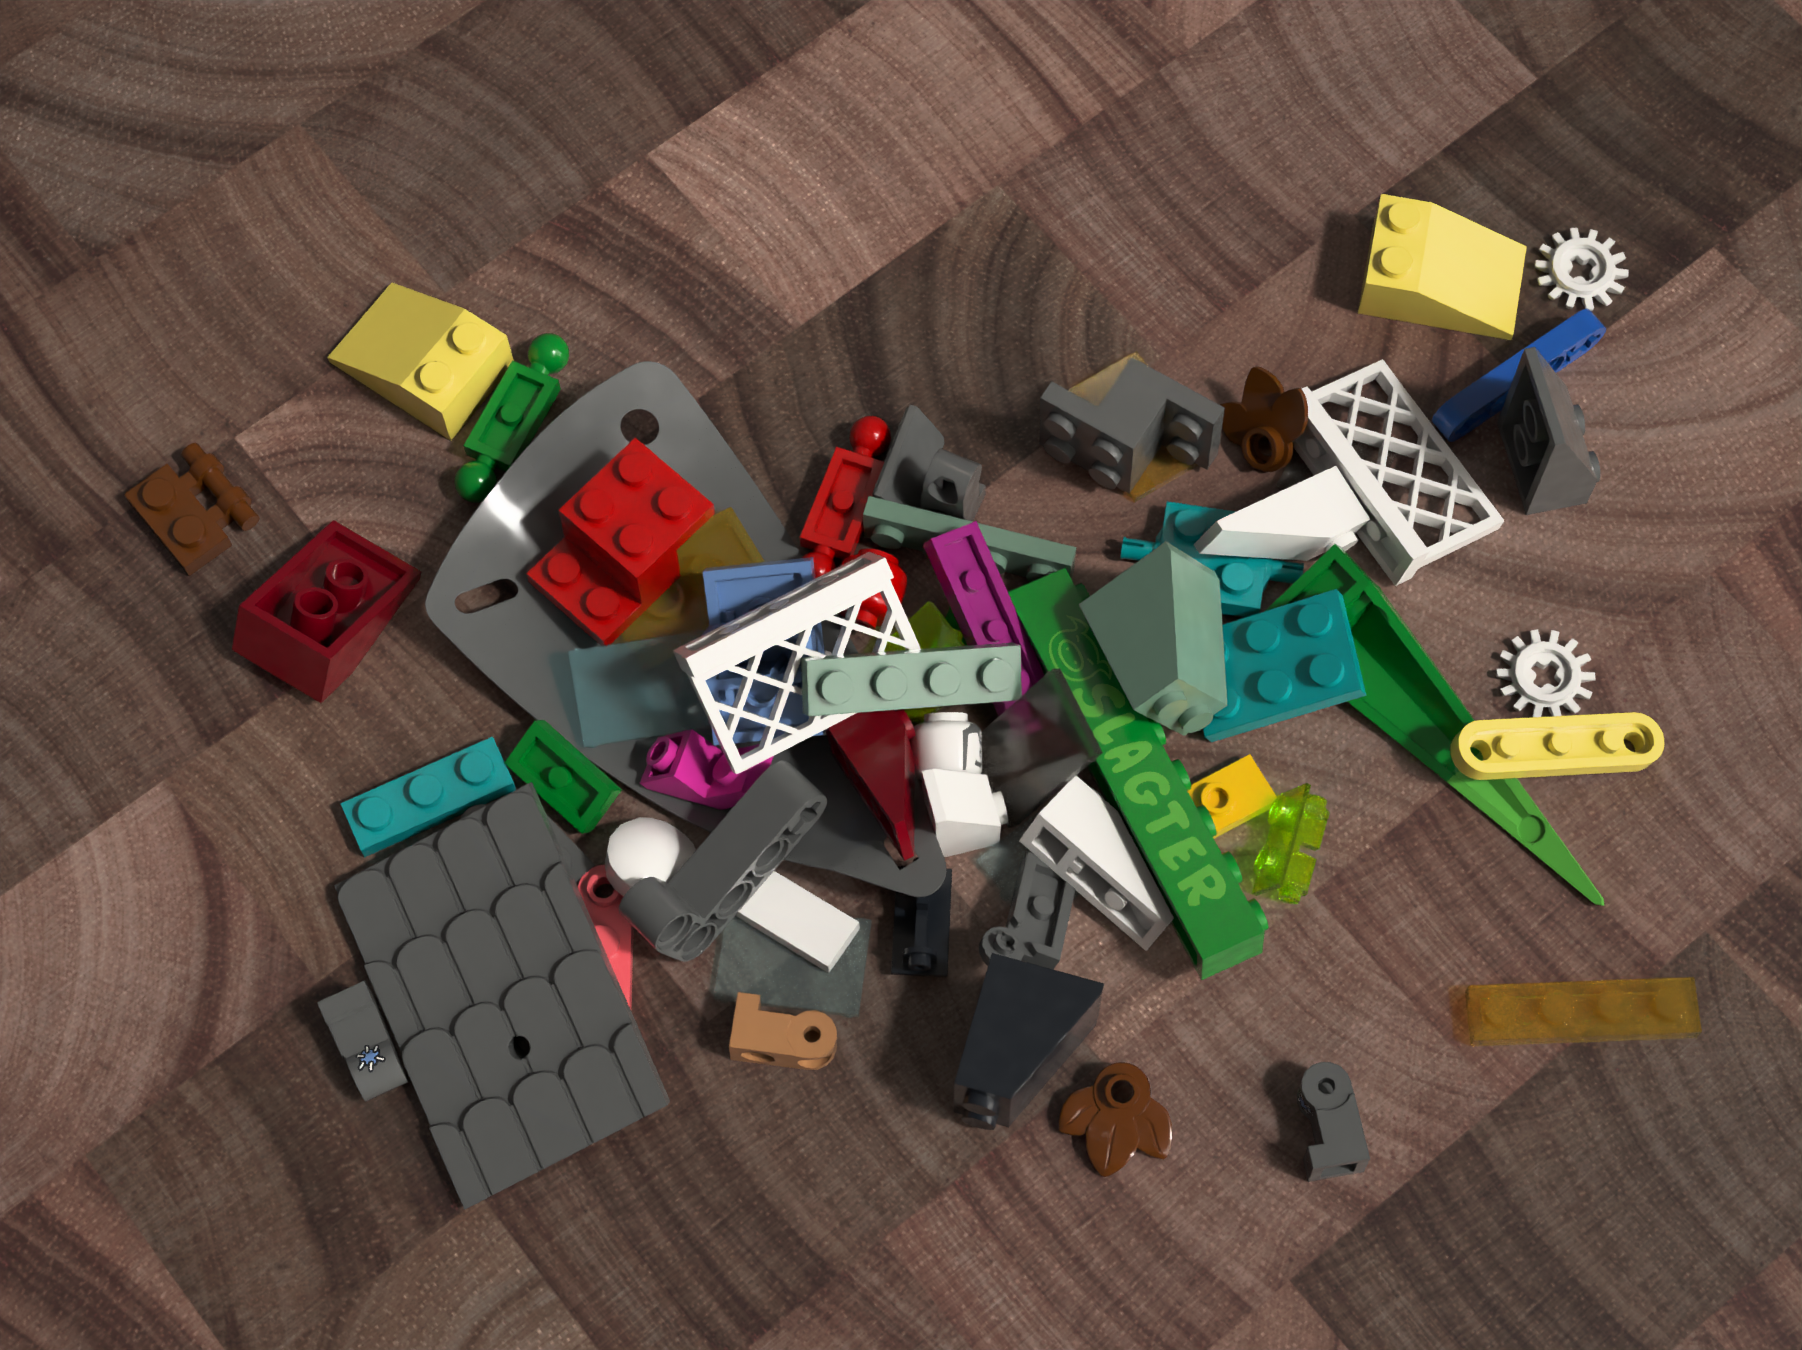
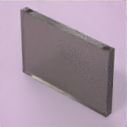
[981,668,1103,828]

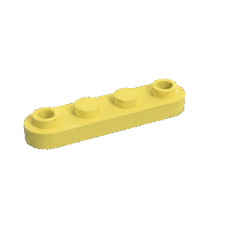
[1450,712,1664,780]

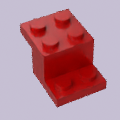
[526,437,715,650]

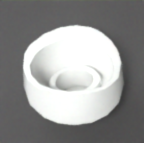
[605,817,696,897]

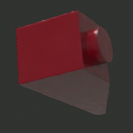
[825,709,916,861]

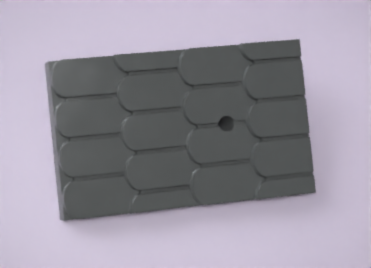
[334,782,670,1210]

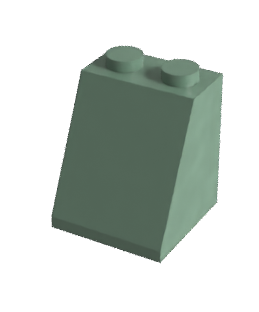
[1079,541,1228,736]

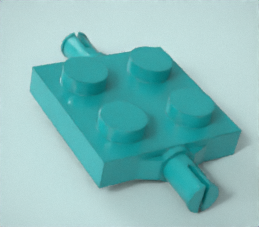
[1120,501,1304,617]

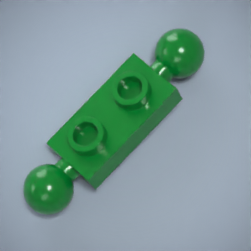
[454,333,569,503]

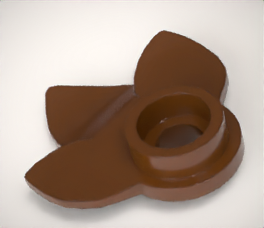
[1220,366,1308,472]
[1059,1062,1173,1177]

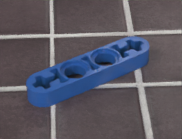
[1432,308,1606,442]

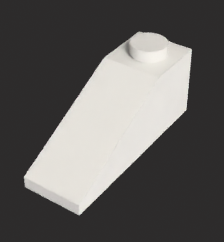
[1194,466,1370,561]
[1019,775,1174,951]

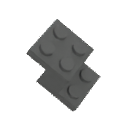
[1039,357,1225,494]

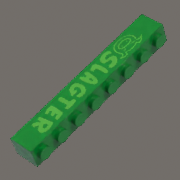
[1008,568,1269,980]

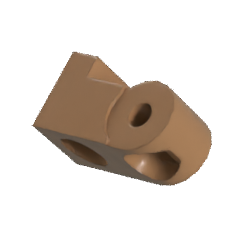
[729,992,837,1070]

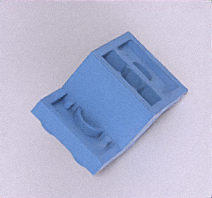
[701,557,825,746]

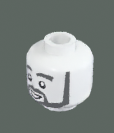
[910,712,982,780]

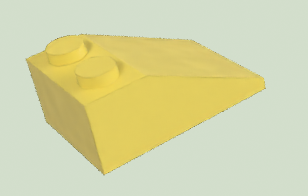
[1358,194,1527,340]
[328,283,514,441]

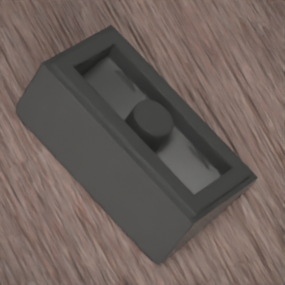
[873,405,944,508]

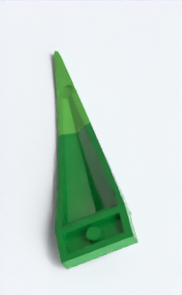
[1265,544,1604,906]

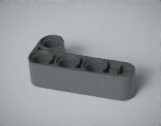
[619,760,827,962]

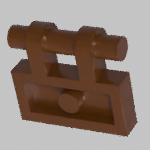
[124,443,260,576]

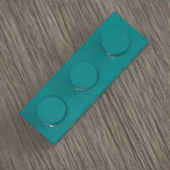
[340,736,516,858]

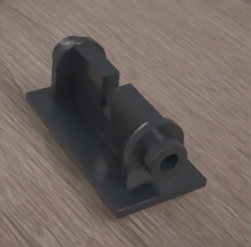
[891,857,952,977]

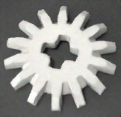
[1535,228,1629,311]
[1496,629,1595,717]

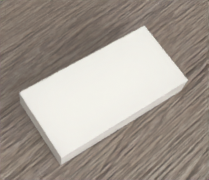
[736,871,860,973]

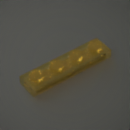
[1465,977,1702,1046]

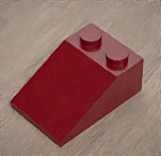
[232,520,422,703]

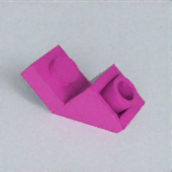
[640,729,774,810]

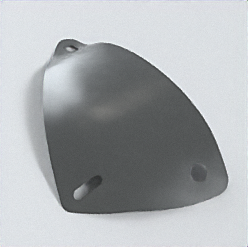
[425,361,946,897]

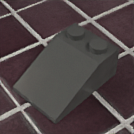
[1497,347,1600,515]

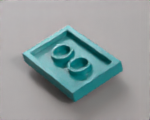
[1203,589,1367,743]

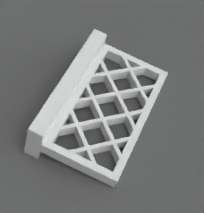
[1293,359,1504,586]
[673,552,921,775]

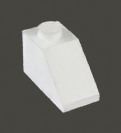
[922,769,1008,857]

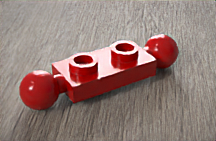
[800,416,891,578]

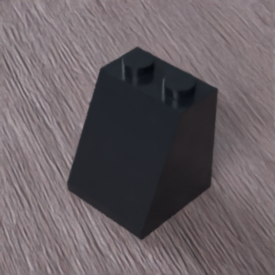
[954,953,1104,1130]

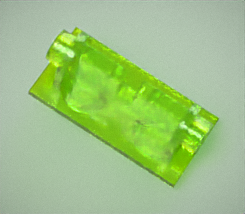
[1252,783,1330,904]

